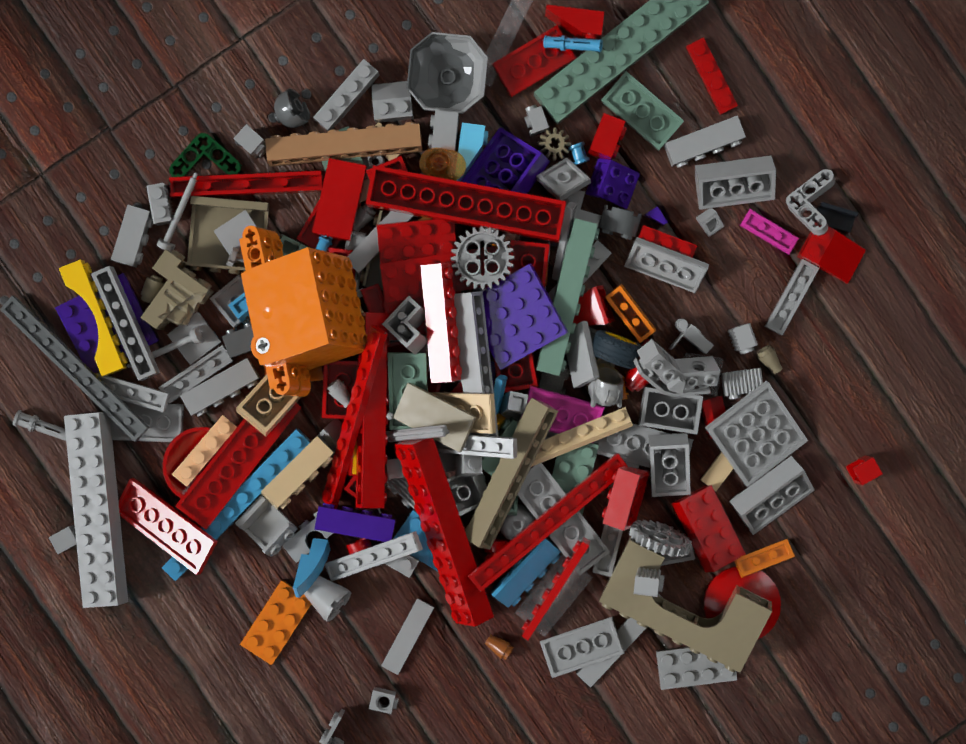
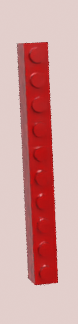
[356,312,390,508]

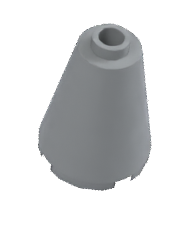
[304,576,352,622]

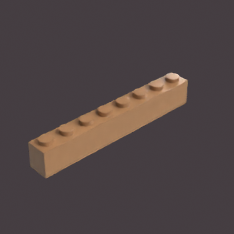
[265,122,422,167]

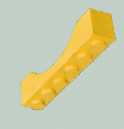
[59,260,128,376]

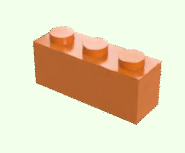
[605,284,656,343]

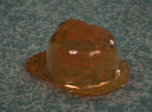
[419,148,466,181]

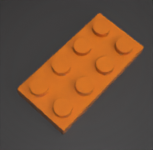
[240,580,311,665]

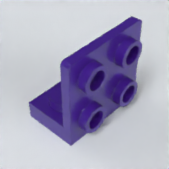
[585,158,640,209]

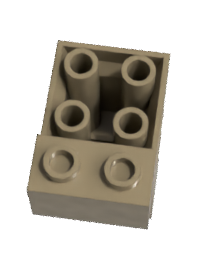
[140,249,214,330]

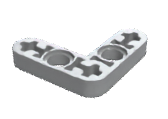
[786,169,835,235]

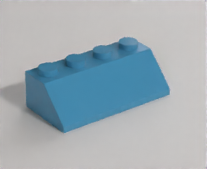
[491,538,561,608]

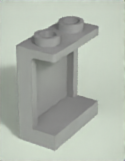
[235,495,298,557]

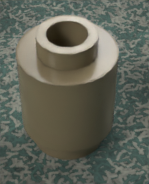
[141,275,165,303]

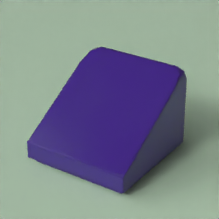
[644,207,667,226]

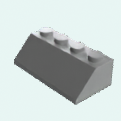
[695,156,776,210]
[729,456,815,535]

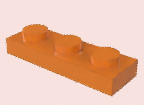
[734,539,795,578]

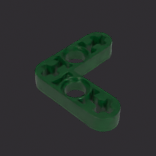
[169,133,242,177]

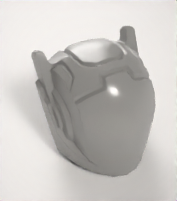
[588,364,624,408]

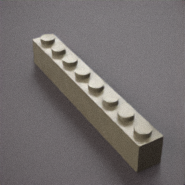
[465,398,558,550]

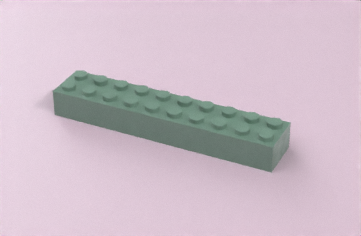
[534,0,709,125]

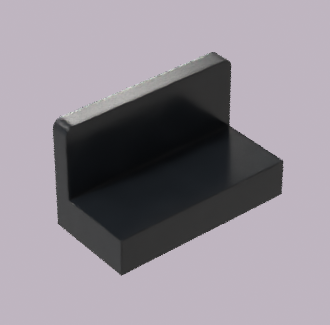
[814,202,859,233]

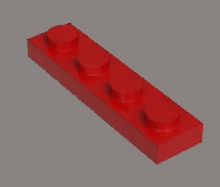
[686,37,738,115]

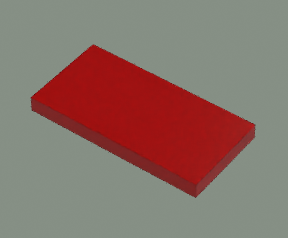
[491,25,577,97]
[312,158,367,241]

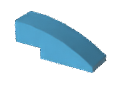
[293,538,330,598]

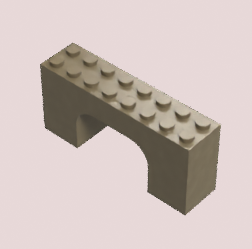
[599,536,772,672]

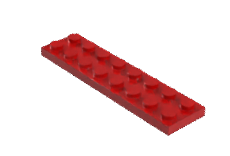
[175,403,302,530]

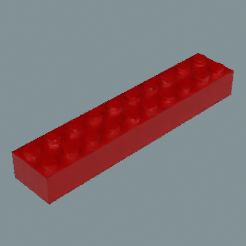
[366,165,566,242]
[395,438,494,627]

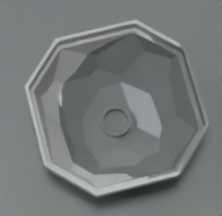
[407,32,488,114]

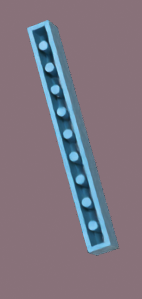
[162,428,312,581]

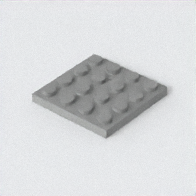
[705,381,808,487]

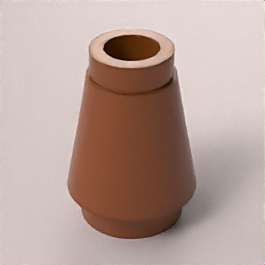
[485,634,514,660]

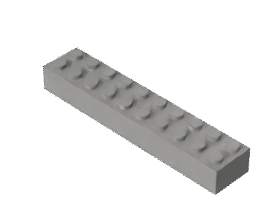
[64,412,128,608]

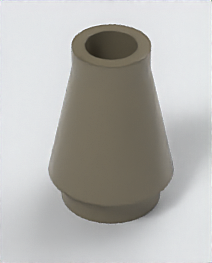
[757,345,783,374]

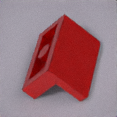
[701,396,726,439]

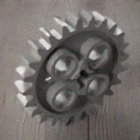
[451,226,514,291]
[629,520,692,557]

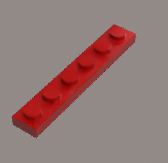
[521,537,590,640]

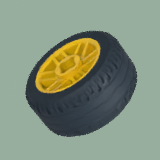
[592,330,642,369]

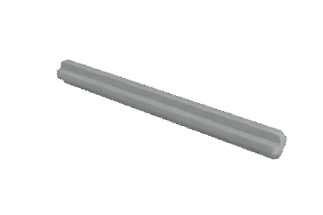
[386,425,449,442]

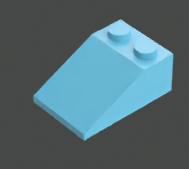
[454,122,489,182]

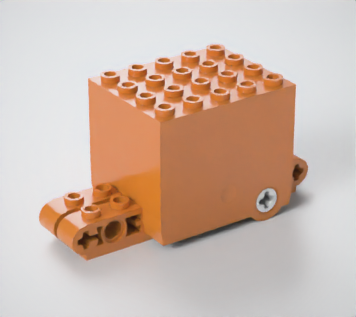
[239,226,367,397]

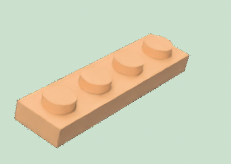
[172,415,237,487]

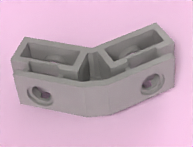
[633,339,720,397]

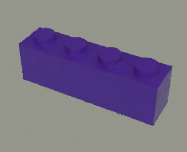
[314,503,395,542]

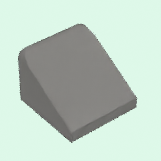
[696,208,724,237]

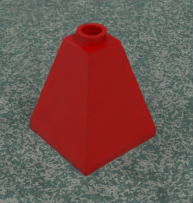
[573,285,615,325]

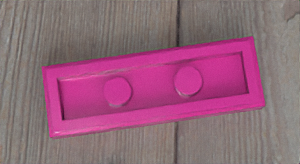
[739,209,799,255]

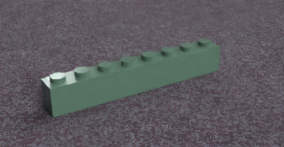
[536,218,600,376]

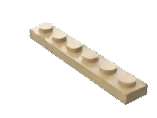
[531,407,633,467]

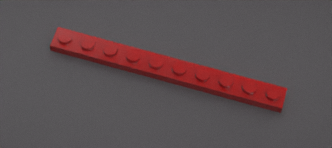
[322,325,387,509]
[468,453,628,592]

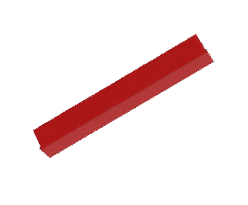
[169,171,324,199]

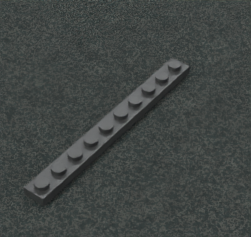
[0,296,150,442]

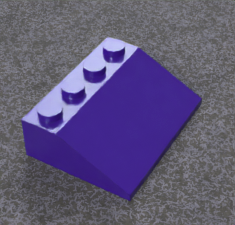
[461,127,550,194]

